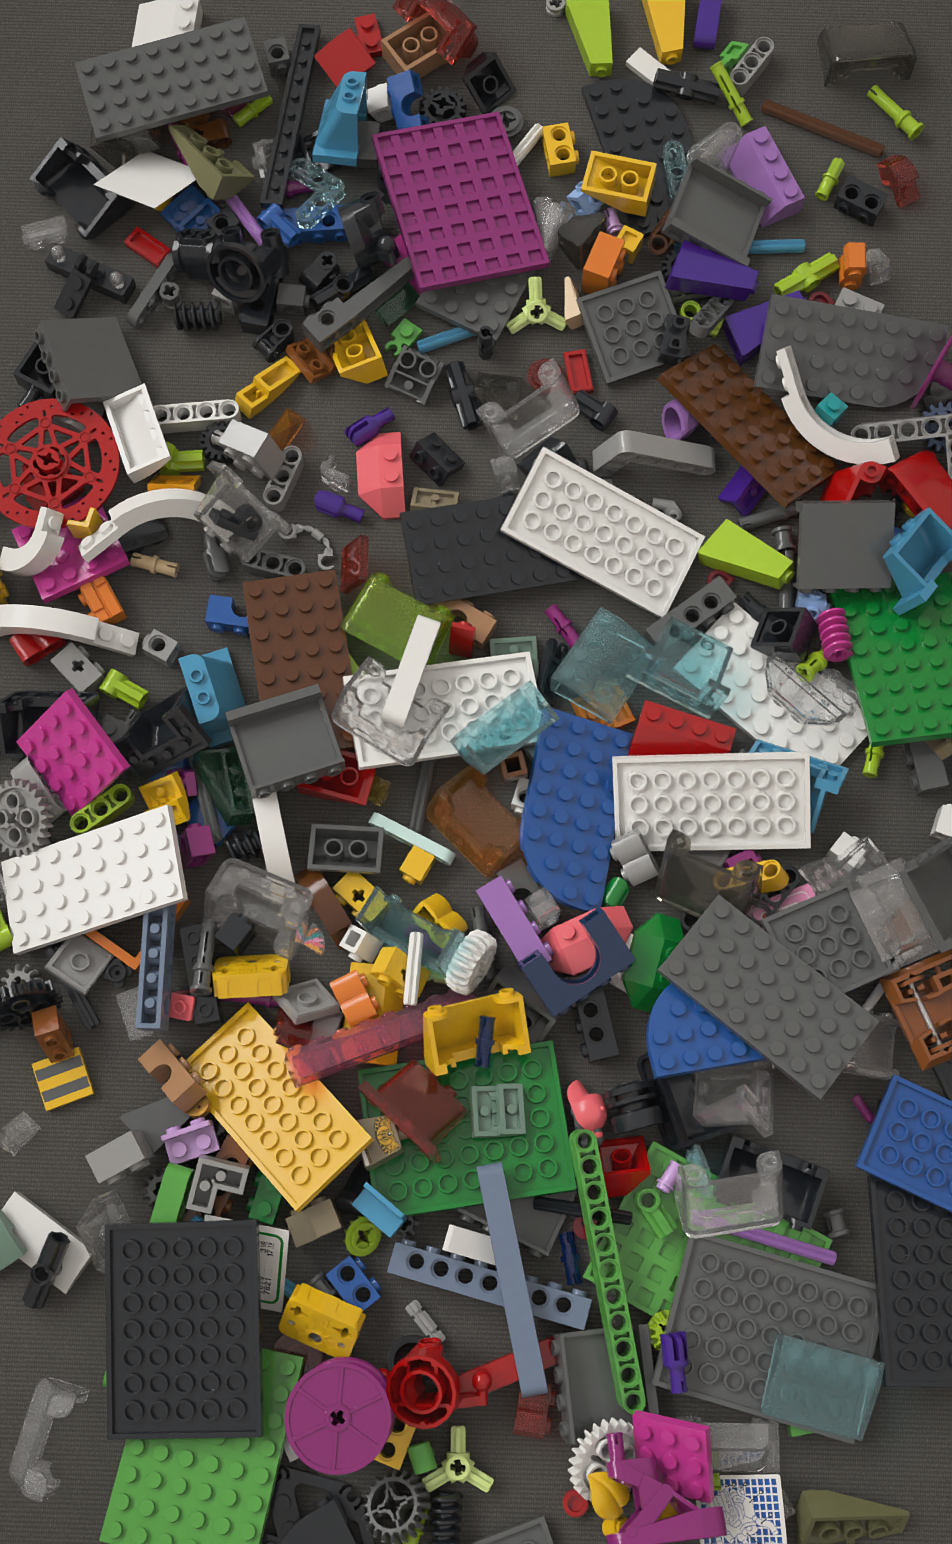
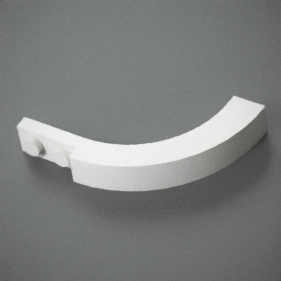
[776,345,900,464]
[79,488,234,562]
[0,604,139,657]
[253,791,298,901]

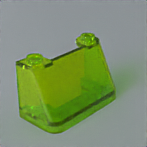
[341,572,456,665]

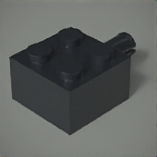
[13,341,56,409]

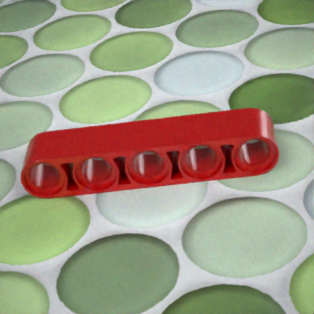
[458,1336,556,1394]

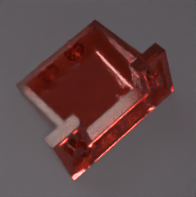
[392,0,478,64]
[358,1059,467,1165]

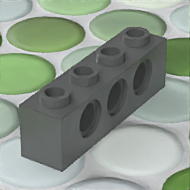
[644,576,737,657]

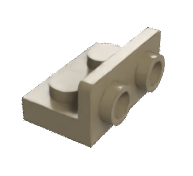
[410,487,459,511]

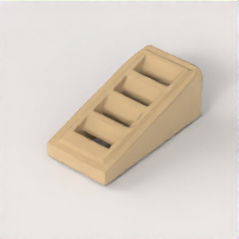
[565,276,584,330]

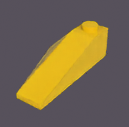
[333,320,388,384]

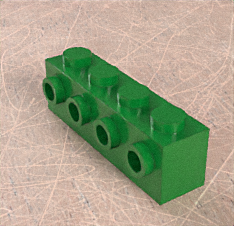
[246,1172,284,1225]

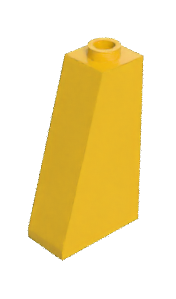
[642,0,685,65]

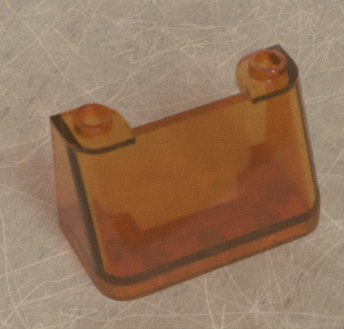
[426,761,522,877]

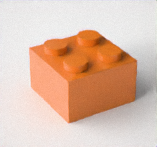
[581,231,627,294]

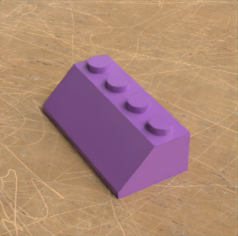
[723,126,805,228]
[476,876,554,964]

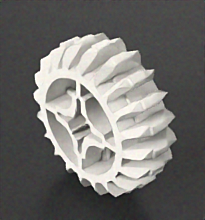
[446,929,497,996]

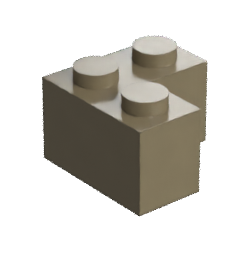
[285,1196,345,1248]

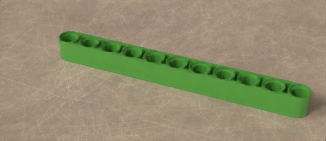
[569,1129,646,1415]

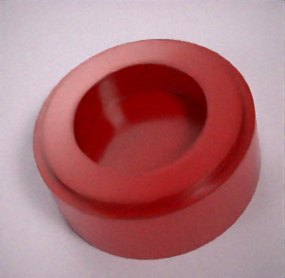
[562,1489,589,1517]

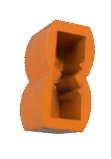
[839,242,867,291]
[330,970,381,1029]

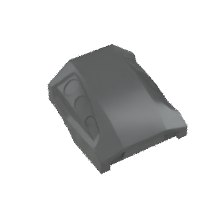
[384,345,446,405]

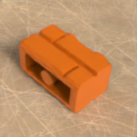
[78,576,127,625]

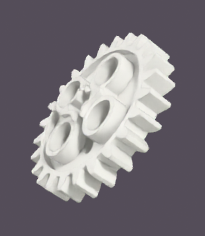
[568,1417,636,1502]

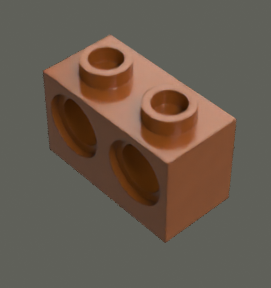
[32,1005,75,1063]

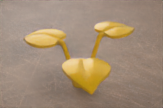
[587,1472,678,1536]

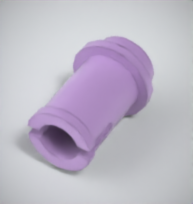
[603,207,623,237]
[656,1160,685,1195]

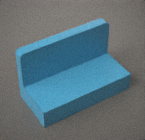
[351,1182,407,1239]

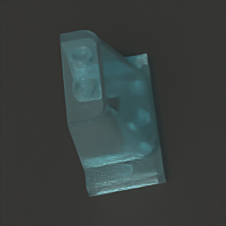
[626,616,734,719]

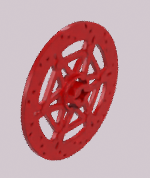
[0,398,120,529]

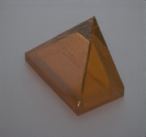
[268,408,306,451]

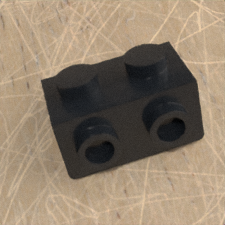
[410,432,465,487]

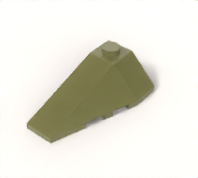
[168,124,255,201]
[796,1489,910,1544]

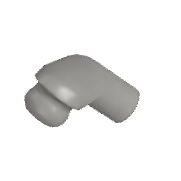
[652,498,682,521]

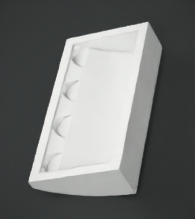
[103,384,171,483]
[2,1192,98,1294]

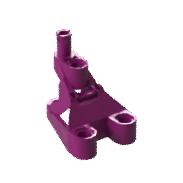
[606,1432,727,1544]

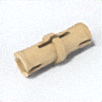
[130,552,180,578]

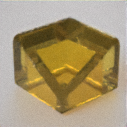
[367,775,392,807]

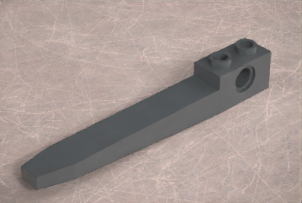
[302,256,414,353]

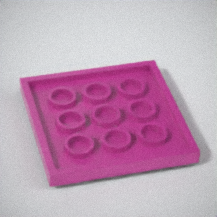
[11,495,130,604]
[16,688,130,816]

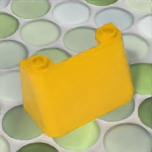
[423,988,531,1076]

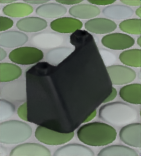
[29,137,136,240]
[0,690,100,762]
[712,1133,830,1232]

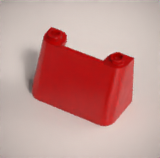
[877,449,952,530]
[819,461,886,501]

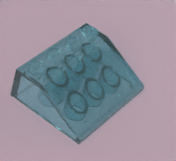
[550,607,659,724]
[760,1334,885,1441]

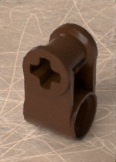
[191,119,232,149]
[648,208,674,255]

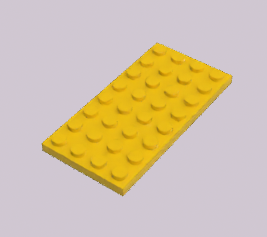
[186,1003,374,1213]

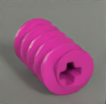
[817,608,854,662]

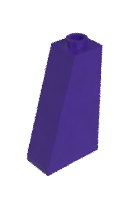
[665,240,759,301]
[722,290,807,366]

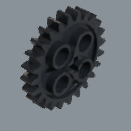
[0,978,63,1032]

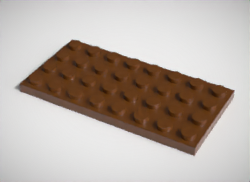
[657,344,841,509]
[242,569,355,751]

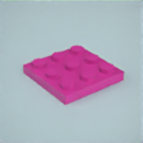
[632,1410,714,1503]

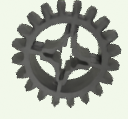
[360,1469,431,1544]

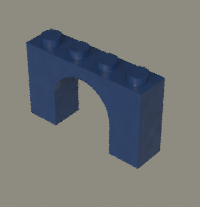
[517,907,636,1017]

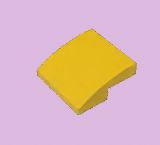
[139,771,190,825]

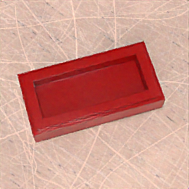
[124,226,172,268]
[563,349,594,397]

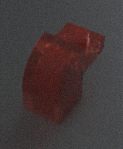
[877,154,921,207]

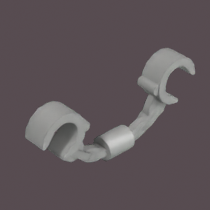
[278,524,335,571]

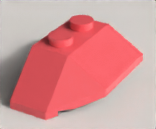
[356,432,406,520]
[541,906,634,976]

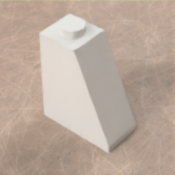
[442,1224,496,1265]

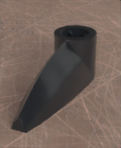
[336,1159,371,1216]

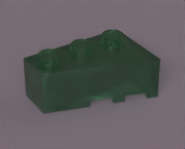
[192,747,255,826]

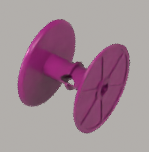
[910,335,952,409]
[284,1357,396,1475]

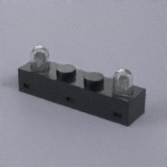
[45,243,137,304]

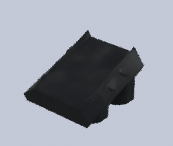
[106,513,169,554]

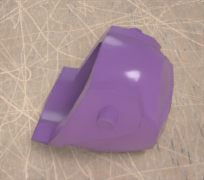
[661,398,699,441]

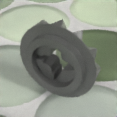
[492,106,523,139]

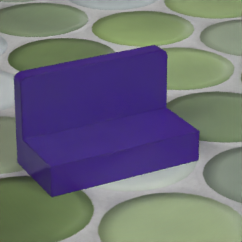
[718,465,766,516]

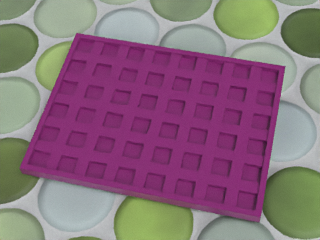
[371,111,550,293]

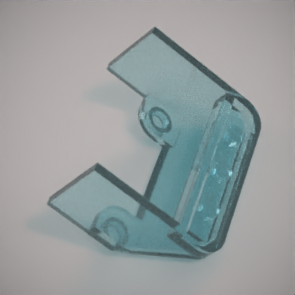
[355,886,465,979]

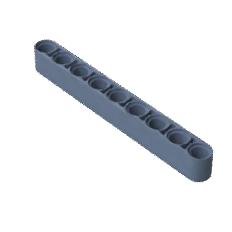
[476,1162,548,1398]

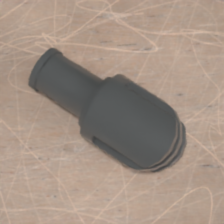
[200,528,231,582]

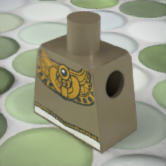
[356,1115,415,1171]

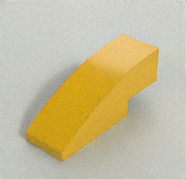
[235,356,301,419]

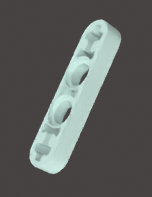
[368,812,456,866]

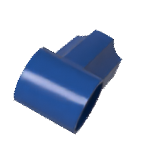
[257,203,302,248]

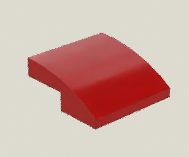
[314,28,377,87]

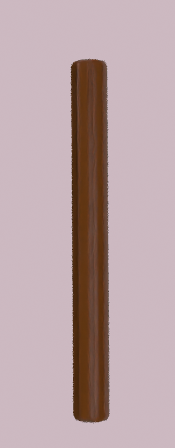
[761,99,885,157]

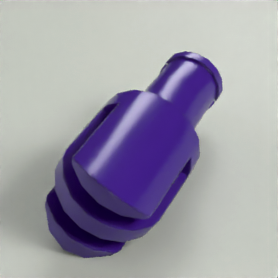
[344,407,395,447]
[314,490,365,524]
[660,1331,689,1393]

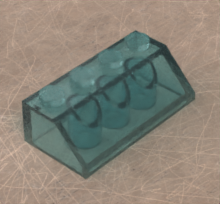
[450,680,560,775]

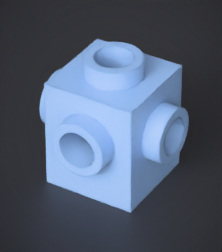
[566,181,604,217]
[794,589,830,623]

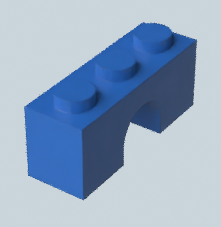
[387,70,430,130]
[205,595,250,636]

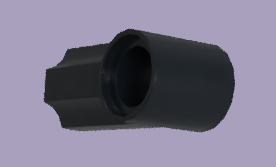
[570,389,618,432]

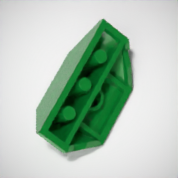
[622,913,684,1013]

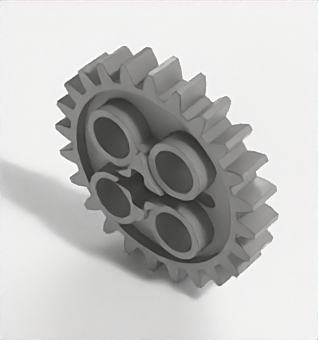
[0,778,54,857]

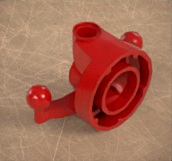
[379,1337,492,1429]

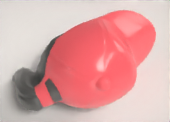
[567,1080,607,1148]

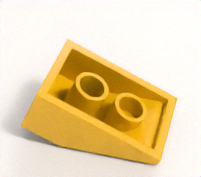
[581,151,657,217]

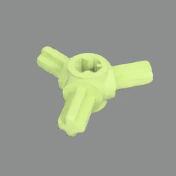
[507,276,567,334]
[422,1425,494,1492]

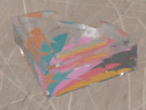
[301,923,326,956]

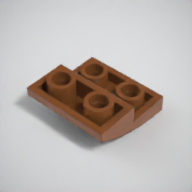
[285,337,338,384]

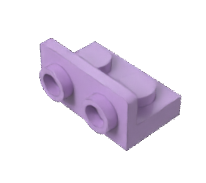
[161,1117,221,1164]

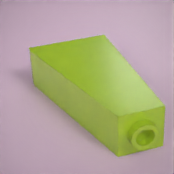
[565,0,613,78]
[697,519,794,589]

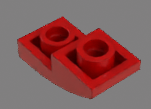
[449,621,476,659]

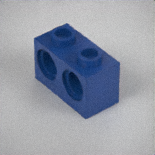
[326,1255,382,1311]

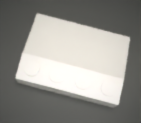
[132,0,203,47]

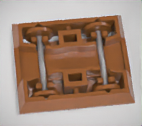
[878,949,952,1071]

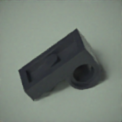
[208,504,263,541]

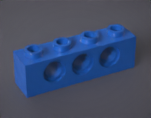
[261,205,348,245]

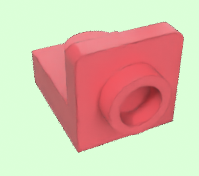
[169,990,196,1021]

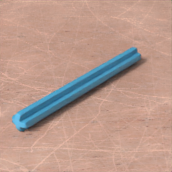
[673,239,806,254]

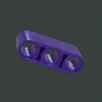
[693,0,722,50]

